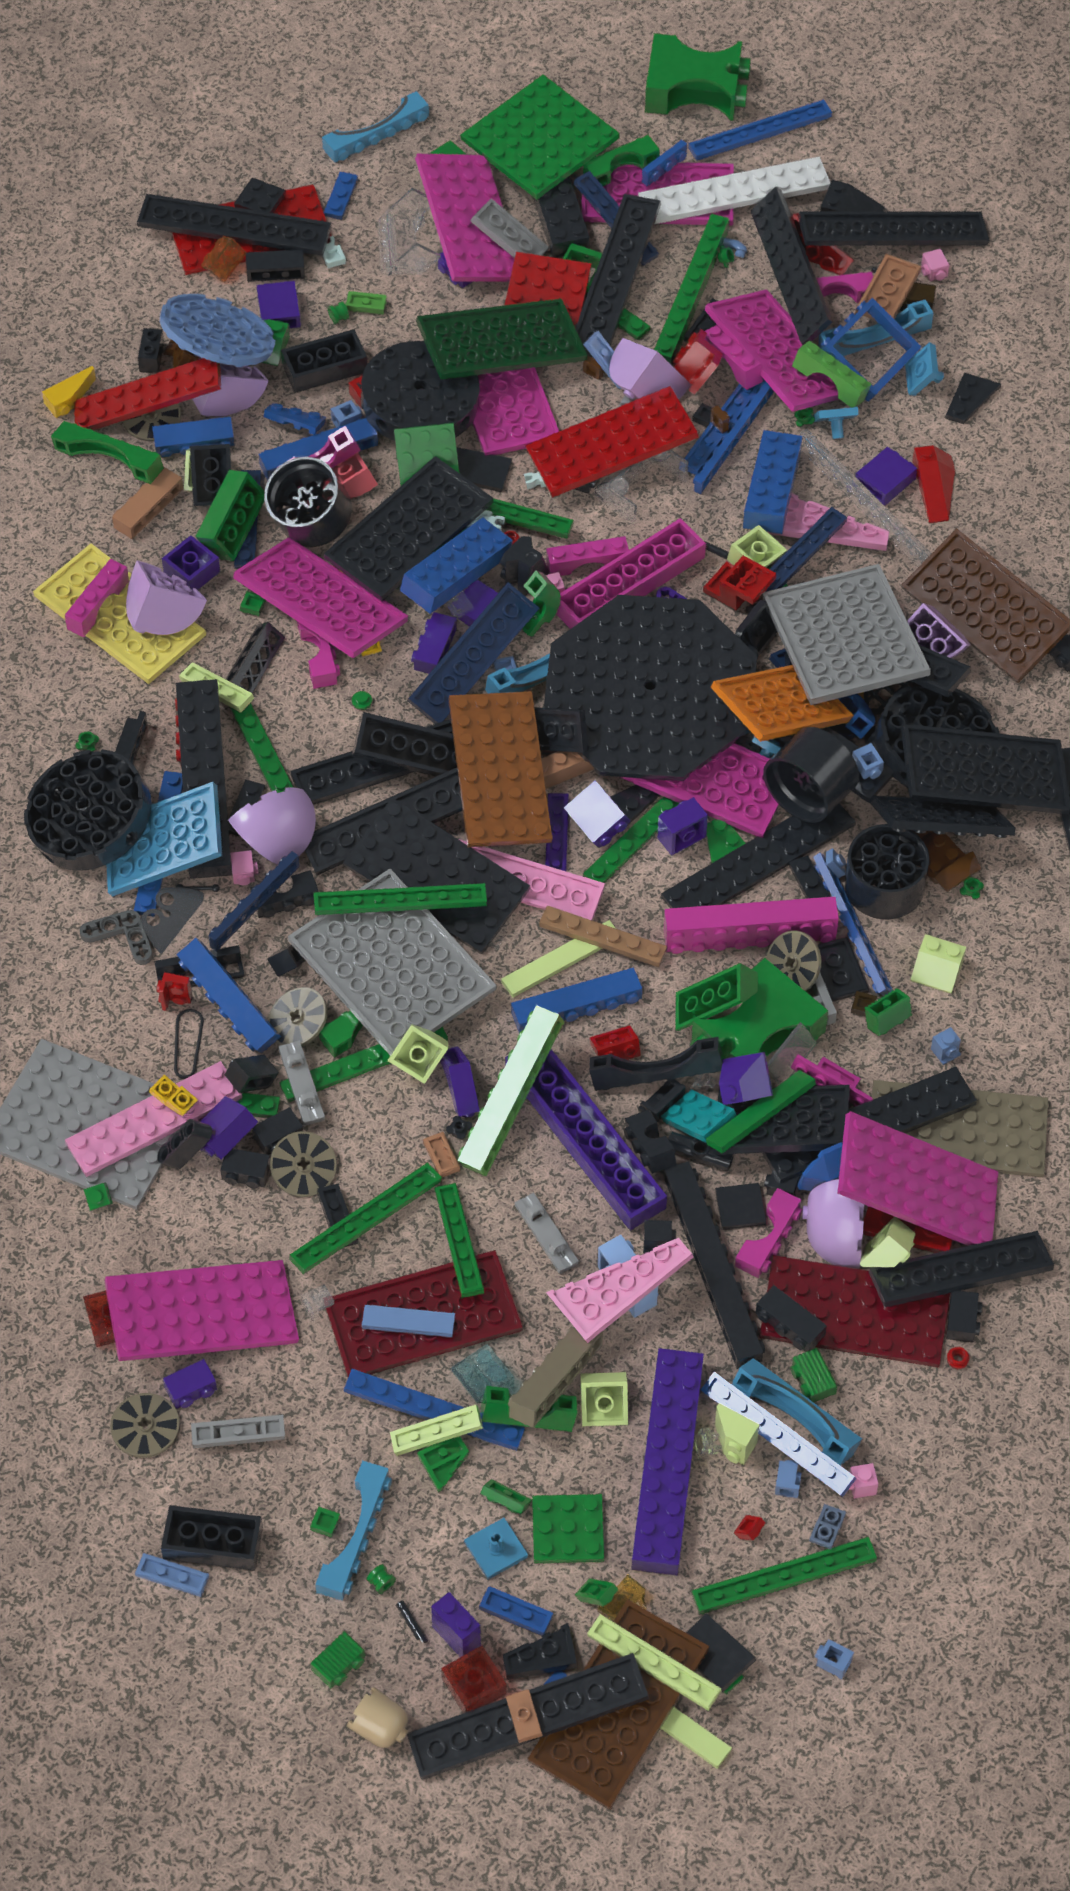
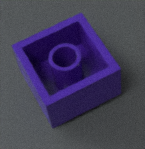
[162,535,220,590]
[657,797,708,856]

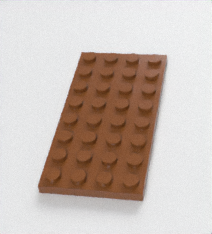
[449,691,552,847]

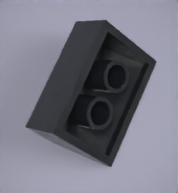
[189,444,231,506]

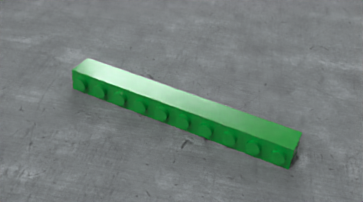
[654,214,729,366]

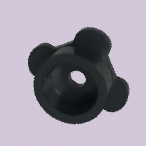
[446,1116,472,1140]

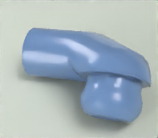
[723,238,747,258]

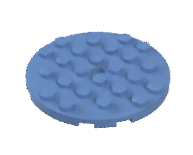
[159,294,275,367]

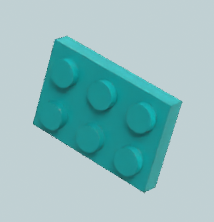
[661,1089,737,1143]

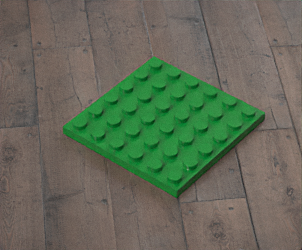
[460,74,620,200]

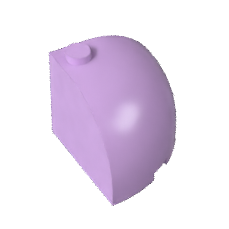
[609,338,691,400]
[193,354,268,417]
[126,560,207,635]
[907,603,970,658]
[228,788,316,865]
[802,1179,864,1269]

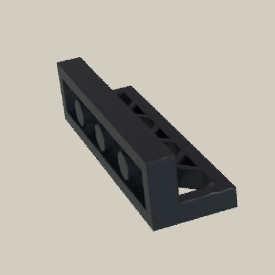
[226,622,285,693]
[115,711,148,765]
[154,945,245,987]

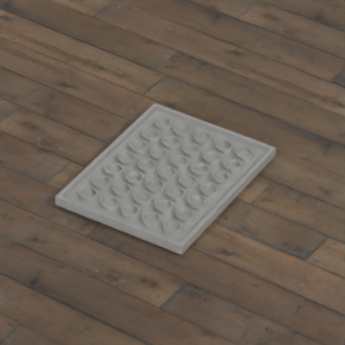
[763,564,930,705]
[288,869,497,1056]
[0,1039,174,1210]

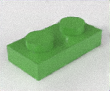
[346,291,387,315]

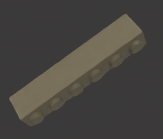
[508,1327,603,1428]

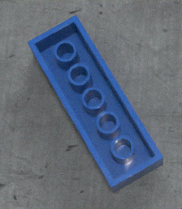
[743,430,803,534]
[400,517,513,614]

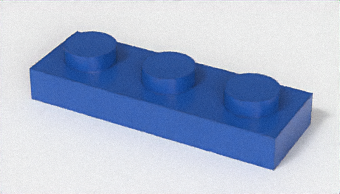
[642,140,687,186]
[324,171,358,220]
[479,1586,553,1636]

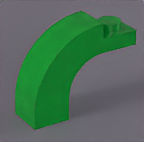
[523,571,561,637]

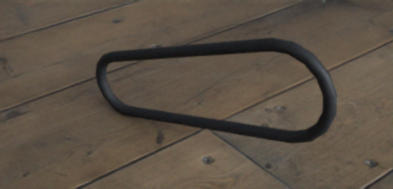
[174,1009,204,1079]

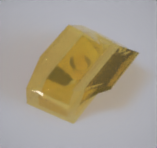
[597,1574,647,1622]

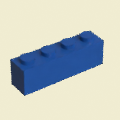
[152,416,235,457]

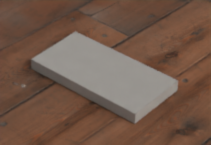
[470,199,550,258]

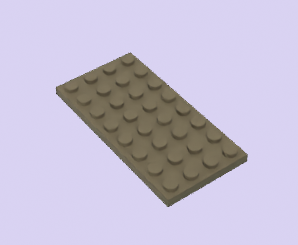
[872,1080,1048,1177]

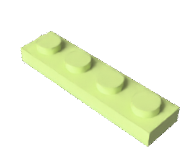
[179,662,254,712]
[390,1405,483,1456]

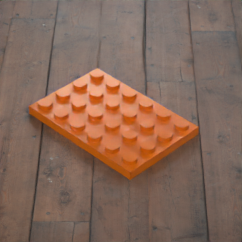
[711,665,854,742]

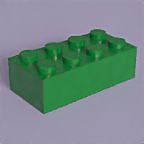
[195,470,265,561]

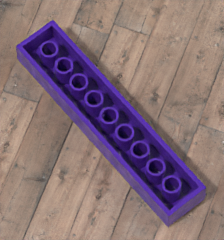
[505,1049,667,1231]
[631,1348,704,1576]

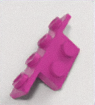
[791,1054,873,1107]

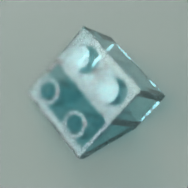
[450,1344,514,1404]

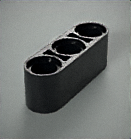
[157,1119,212,1169]

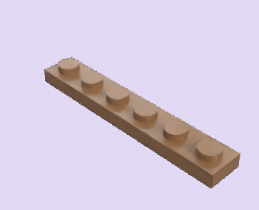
[539,905,667,967]

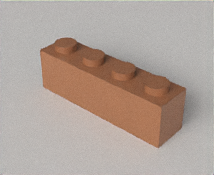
[112,467,183,539]
[541,751,594,789]

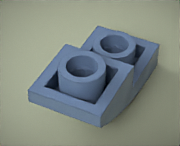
[809,1504,846,1549]

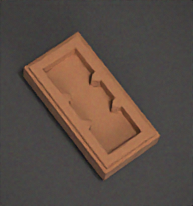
[423,1132,460,1178]
[506,1689,543,1743]

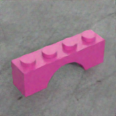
[816,272,873,303]
[705,325,763,390]
[278,426,361,488]
[546,536,629,576]
[65,559,129,638]
[297,621,340,689]
[735,1188,802,1278]

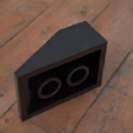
[820,180,885,211]

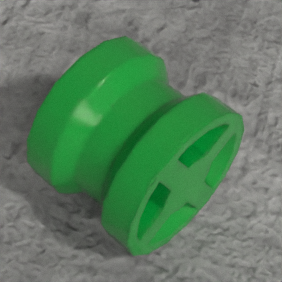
[327,301,349,325]
[366,1564,396,1594]

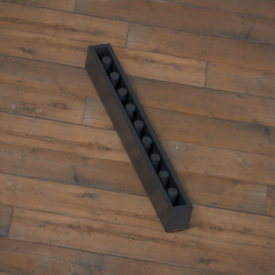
[663,1161,766,1369]

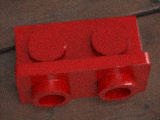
[156,973,193,1011]
[589,1025,641,1060]

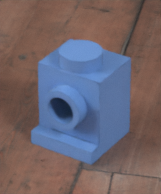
[331,400,363,428]
[852,743,884,779]
[931,1027,961,1065]
[775,1460,801,1498]
[815,1639,854,1680]

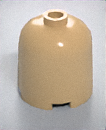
[347,1687,408,1748]

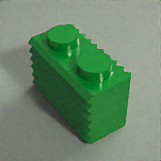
[865,988,912,1036]
[790,1348,837,1403]
[310,1631,365,1689]

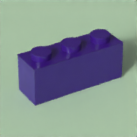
[411,612,457,674]

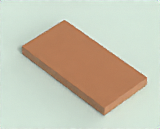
[855,254,922,320]

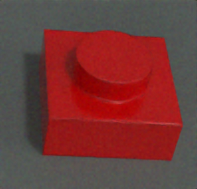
[734,1515,766,1541]

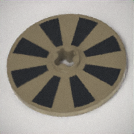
[123,403,181,441]
[766,931,821,991]
[268,987,328,1046]
[270,1131,337,1197]
[110,1393,180,1458]

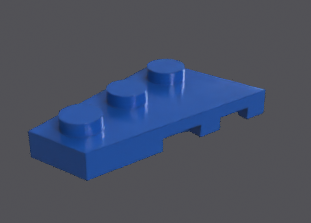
[264,403,326,435]

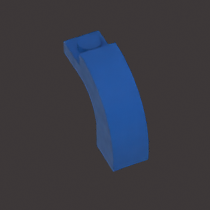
[838,693,875,739]

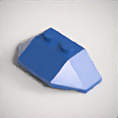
[797,1142,843,1191]

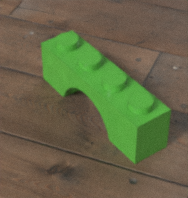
[792,341,871,408]

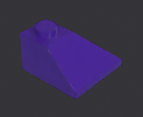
[719,1052,773,1105]

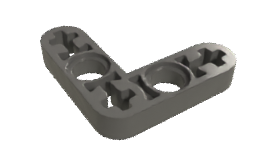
[79,910,152,965]

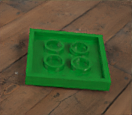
[394,423,459,486]
[532,1494,604,1563]

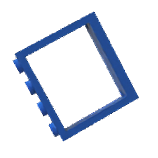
[821,298,921,402]

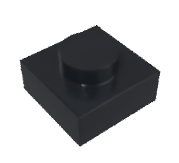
[692,403,713,428]

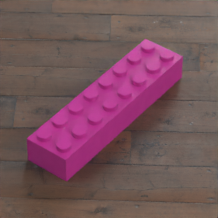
[556,518,706,629]
[663,897,839,954]

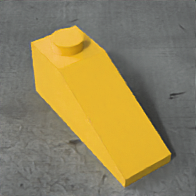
[42,366,96,418]

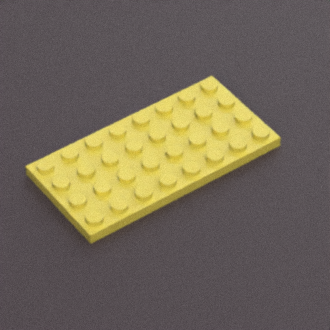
[33,544,206,684]

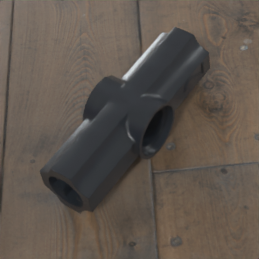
[668,1131,734,1172]

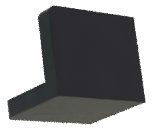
[267,944,306,977]

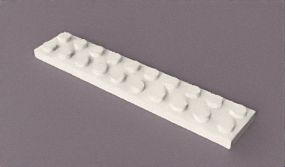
[638,157,830,224]

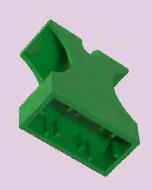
[645,33,751,121]
[690,958,828,1059]

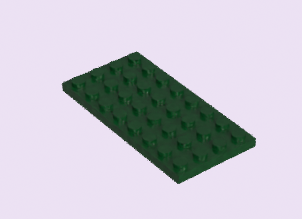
[416,298,588,379]

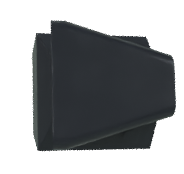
[500,536,549,596]

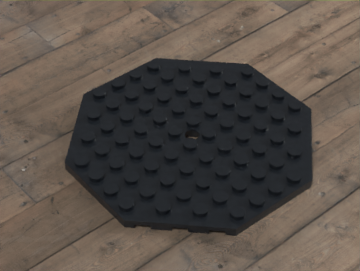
[544,595,757,781]

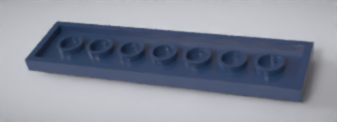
[407,582,539,724]

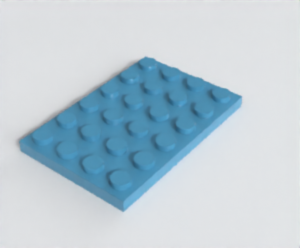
[106,782,222,897]

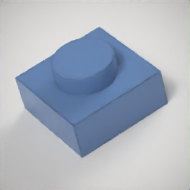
[826,848,846,878]

